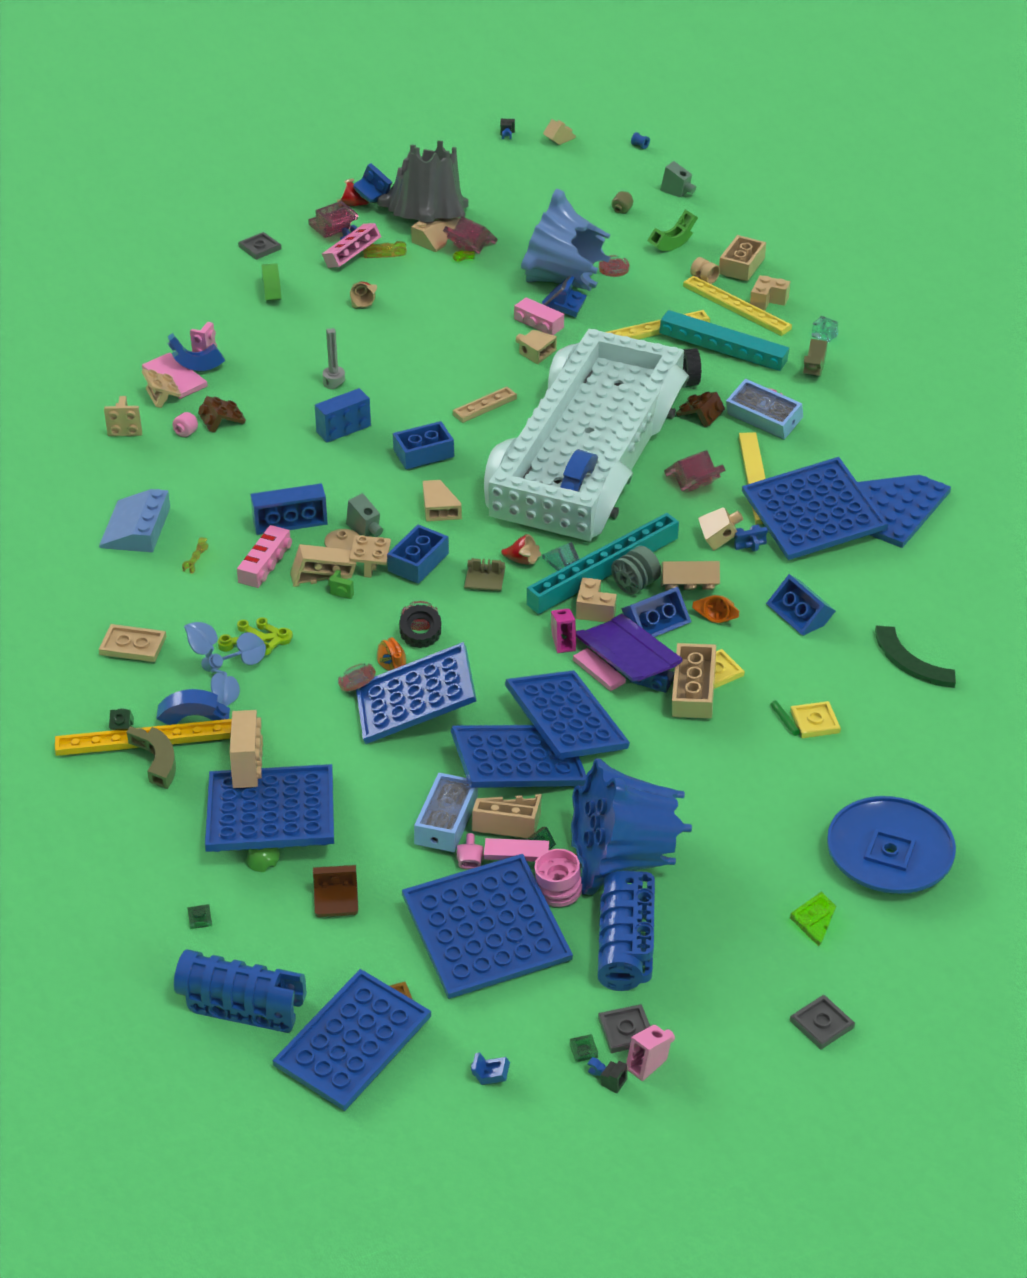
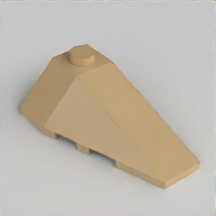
[411,217,461,252]

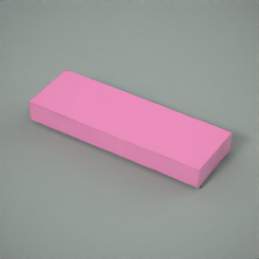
[573,648,626,691]
[484,838,549,861]

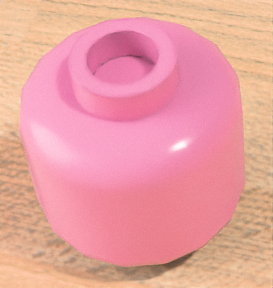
[172,412,198,437]

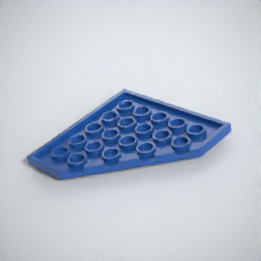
[858,475,951,548]

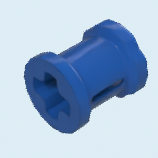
[631,132,650,149]

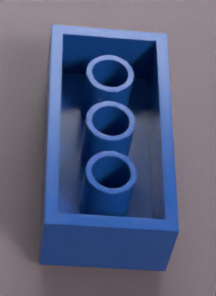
[250,483,328,535]

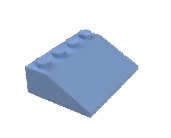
[99,489,170,553]

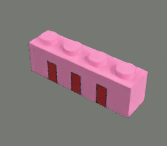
[322,223,381,268]
[237,525,292,588]

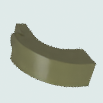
[803,339,828,376]
[127,726,176,789]

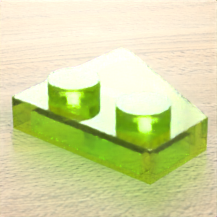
[789,891,836,946]

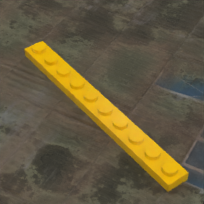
[55,719,232,756]

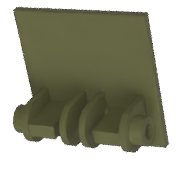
[464,558,506,591]

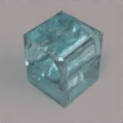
[812,316,839,343]

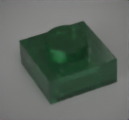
[528,827,556,850]
[187,904,212,929]
[569,1034,598,1062]

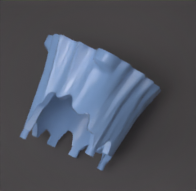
[521,189,611,291]

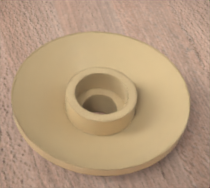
[325,529,360,550]

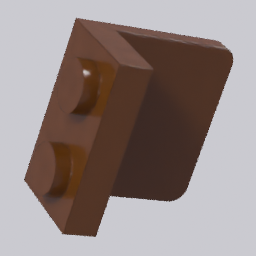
[676,392,725,427]
[198,396,246,432]
[313,865,358,917]

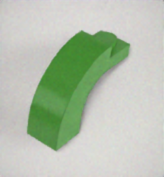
[647,209,698,251]
[261,263,282,301]

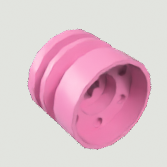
[534,849,582,907]

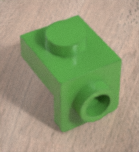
[328,570,354,599]

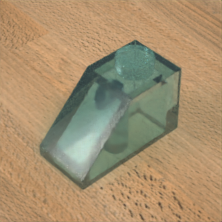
[542,542,579,571]

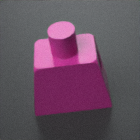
[551,609,576,653]

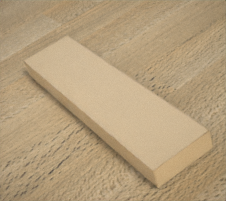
[453,386,517,423]

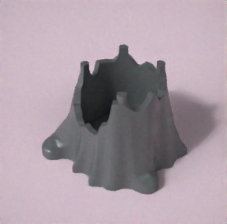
[377,140,468,222]

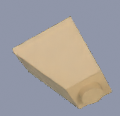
[423,480,462,521]

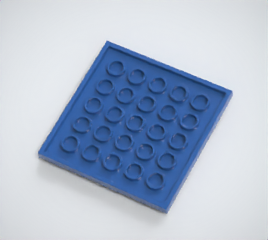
[742,457,888,560]
[205,764,334,852]
[402,854,573,999]

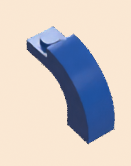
[167,333,225,371]
[560,449,598,492]
[156,689,230,725]

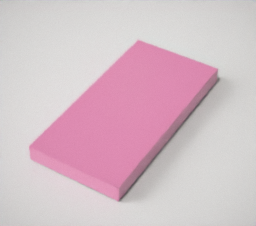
[142,352,208,399]

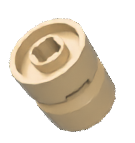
[690,257,720,284]

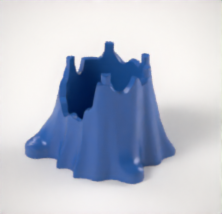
[571,758,692,895]

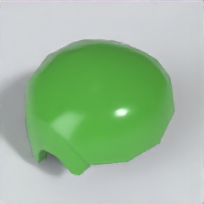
[246,847,280,872]

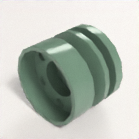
[611,546,661,595]

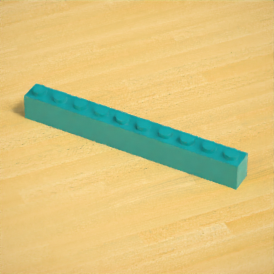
[527,513,679,614]

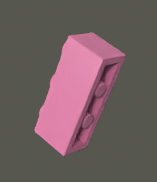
[514,297,564,335]

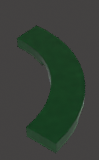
[875,626,956,688]

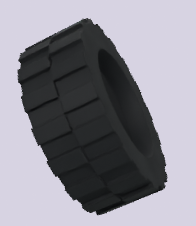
[683,348,702,386]
[399,605,441,648]

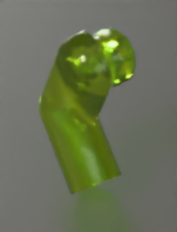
[453,250,475,262]

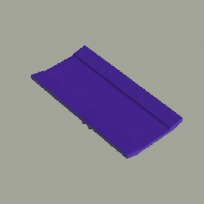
[576,613,683,682]

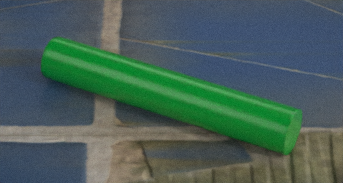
[770,700,800,736]

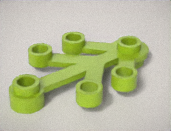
[218,617,293,655]

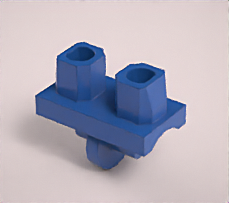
[734,524,768,551]

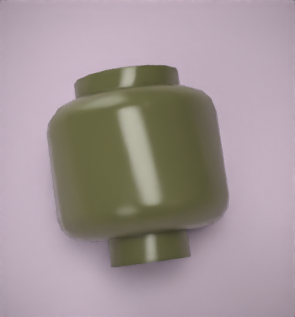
[611,191,634,213]

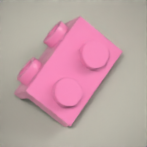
[190,322,217,352]

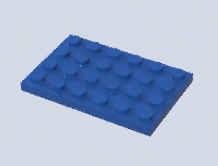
[356,642,477,744]
[505,670,630,759]
[450,725,586,788]
[272,969,431,1111]

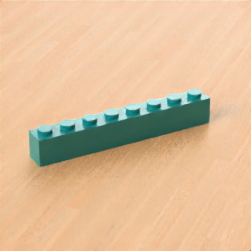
[659,310,789,371]

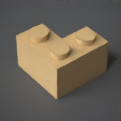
[750,275,791,311]
[576,578,617,623]

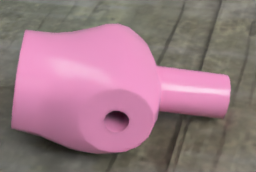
[457,833,484,869]

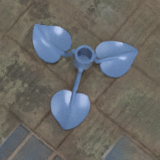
[184,622,266,706]

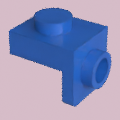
[471,1052,510,1085]

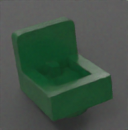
[109,708,134,730]

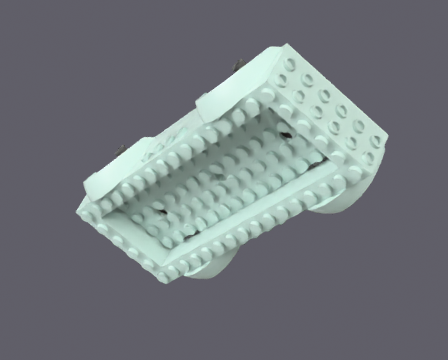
[484,329,689,541]

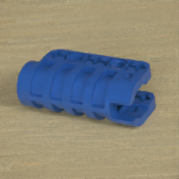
[598,871,655,991]
[174,949,307,1033]

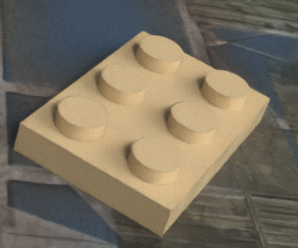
[99,624,167,662]

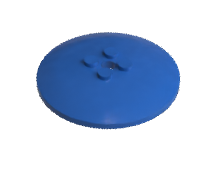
[827,796,956,894]

